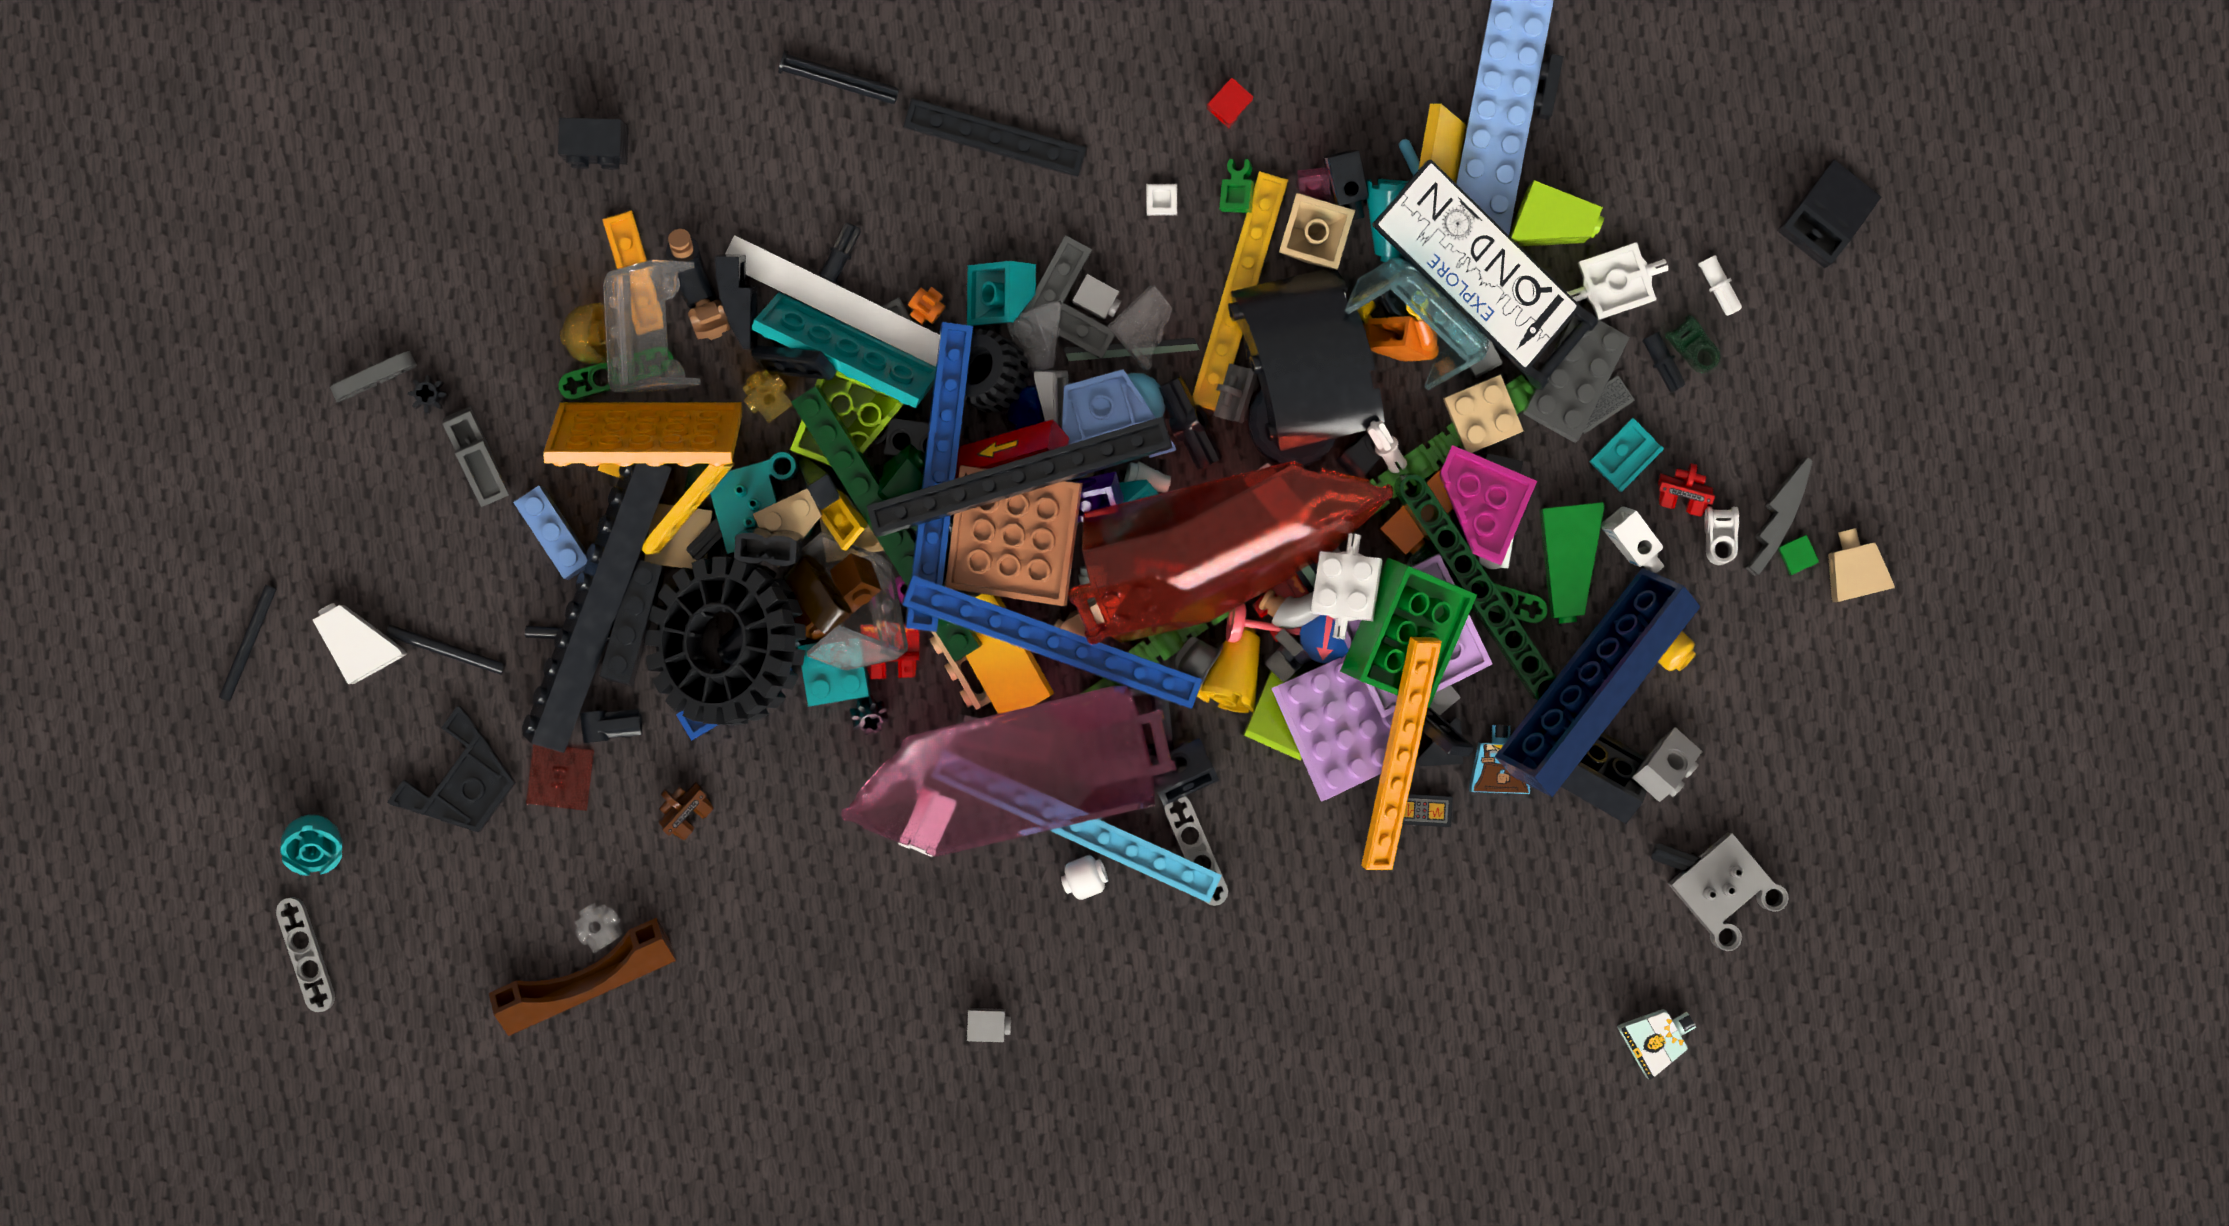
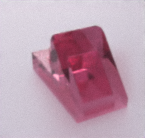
[1296,167,1330,203]

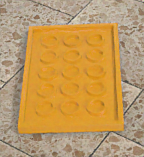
[543,402,742,467]

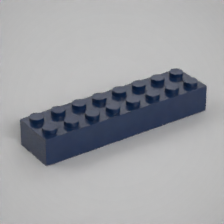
[1495,568,1700,797]

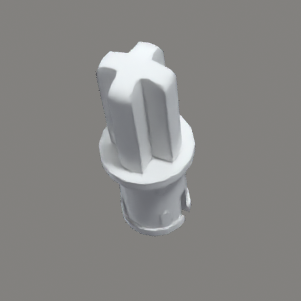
[1698,255,1742,316]
[1367,421,1407,473]

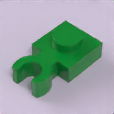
[1219,159,1254,213]

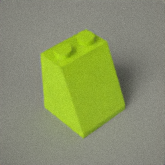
[1509,180,1604,246]
[1242,671,1302,761]

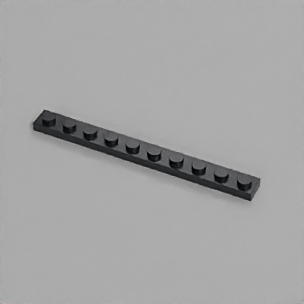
[867,416,1173,537]

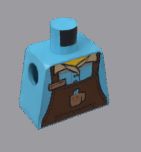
[1469,725,1530,794]

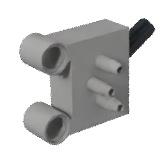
[1651,832,1789,951]

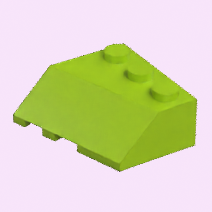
[790,370,904,467]

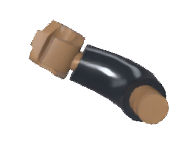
[666,229,730,340]

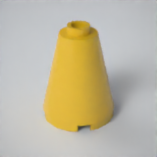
[1197,627,1260,713]

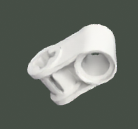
[1704,506,1739,565]

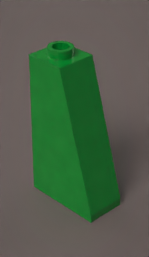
[1539,502,1604,624]

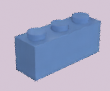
[513,486,587,580]

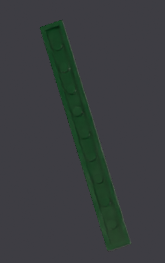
[791,384,983,662]

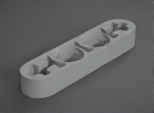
[1164,796,1228,906]
[276,897,335,1012]

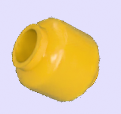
[1658,631,1696,671]

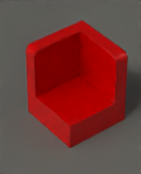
[1207,78,1253,129]

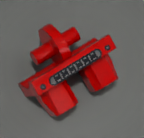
[1658,463,1715,517]

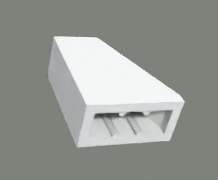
[313,603,407,684]

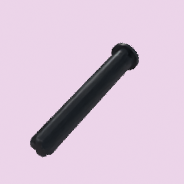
[778,50,899,104]

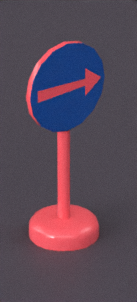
[1226,599,1349,663]

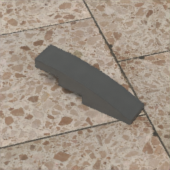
[1745,458,1813,576]

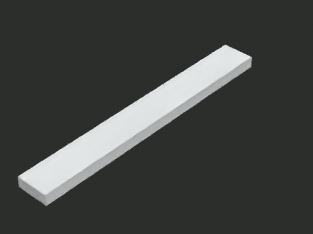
[725,235,940,367]

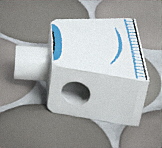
[1601,506,1665,573]

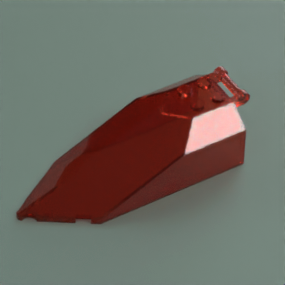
[1068,461,1393,644]

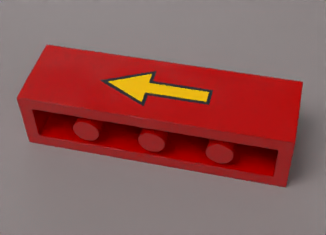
[955,419,1069,479]

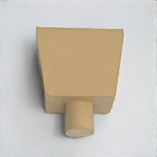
[1828,528,1895,602]

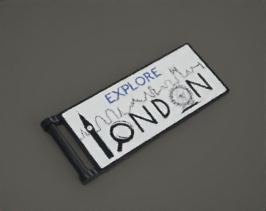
[1372,160,1598,390]

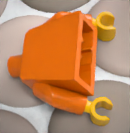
[1355,294,1439,361]

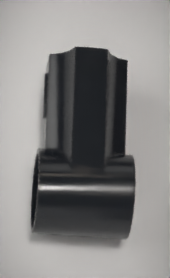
[580,709,643,743]

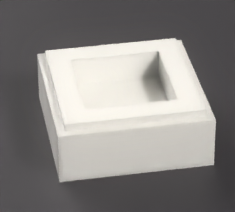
[1146,184,1177,216]

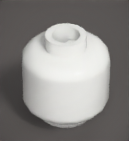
[1061,855,1108,900]

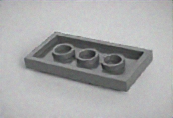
[1522,315,1630,443]

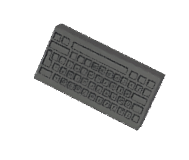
[1582,375,1635,434]

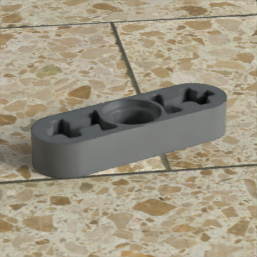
[330,351,417,402]

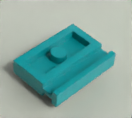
[1589,418,1664,492]

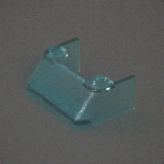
[1345,258,1490,390]

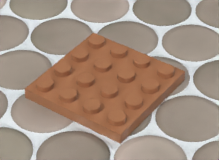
[945,465,1083,606]

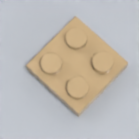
[1443,375,1524,453]

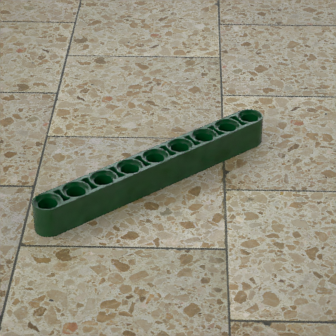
[1394,473,1556,700]

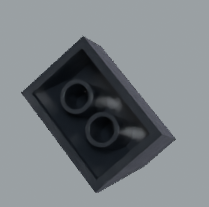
[1561,733,1647,824]

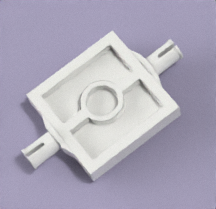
[1567,242,1668,320]
[1311,534,1383,639]

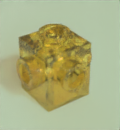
[742,369,793,423]

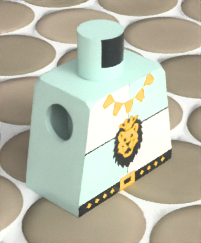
[1617,1009,1696,1080]

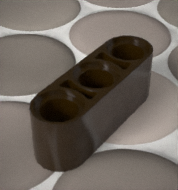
[785,554,852,636]

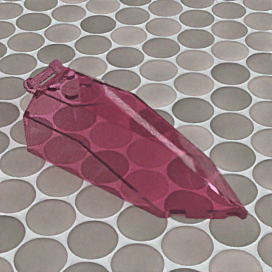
[841,686,1177,857]

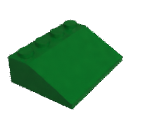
[1340,558,1477,708]

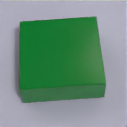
[1778,535,1819,575]

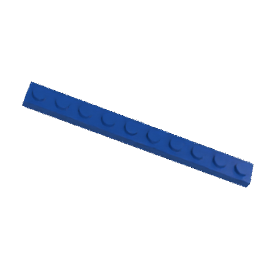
[905,322,973,632]
[902,575,1202,709]

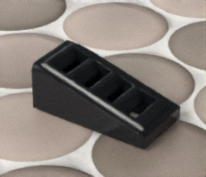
[798,456,840,510]

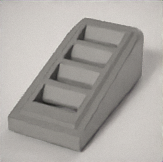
[1034,370,1068,429]

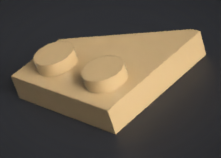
[753,489,822,567]

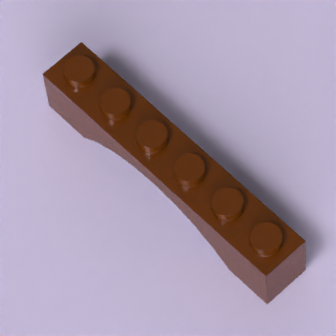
[489,918,676,1036]

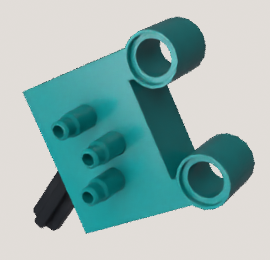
[686,452,814,560]

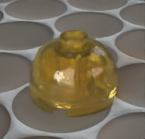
[560,302,617,364]

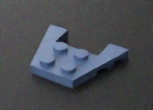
[1062,369,1176,481]

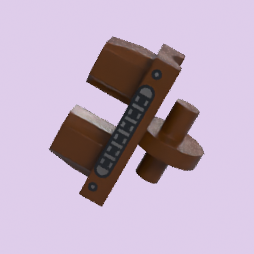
[658,782,714,840]

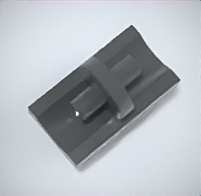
[1213,363,1260,424]

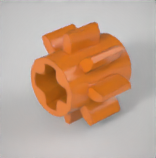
[908,287,946,325]

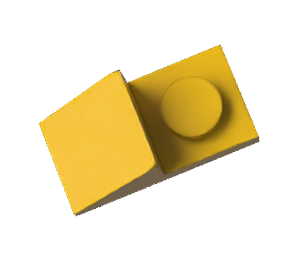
[820,490,868,551]

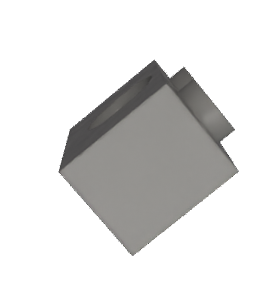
[1632,727,1702,802]

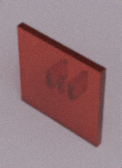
[526,744,594,811]

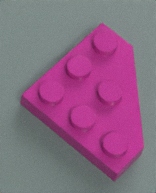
[1439,445,1537,565]

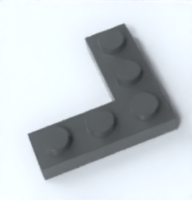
[1022,235,1116,359]

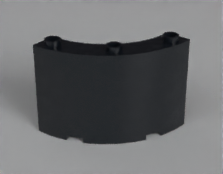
[1228,268,1385,451]

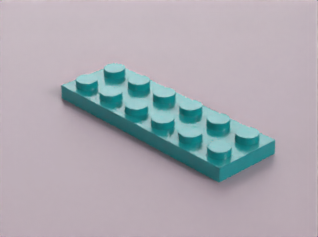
[752,292,936,408]

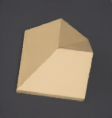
[1279,193,1355,270]

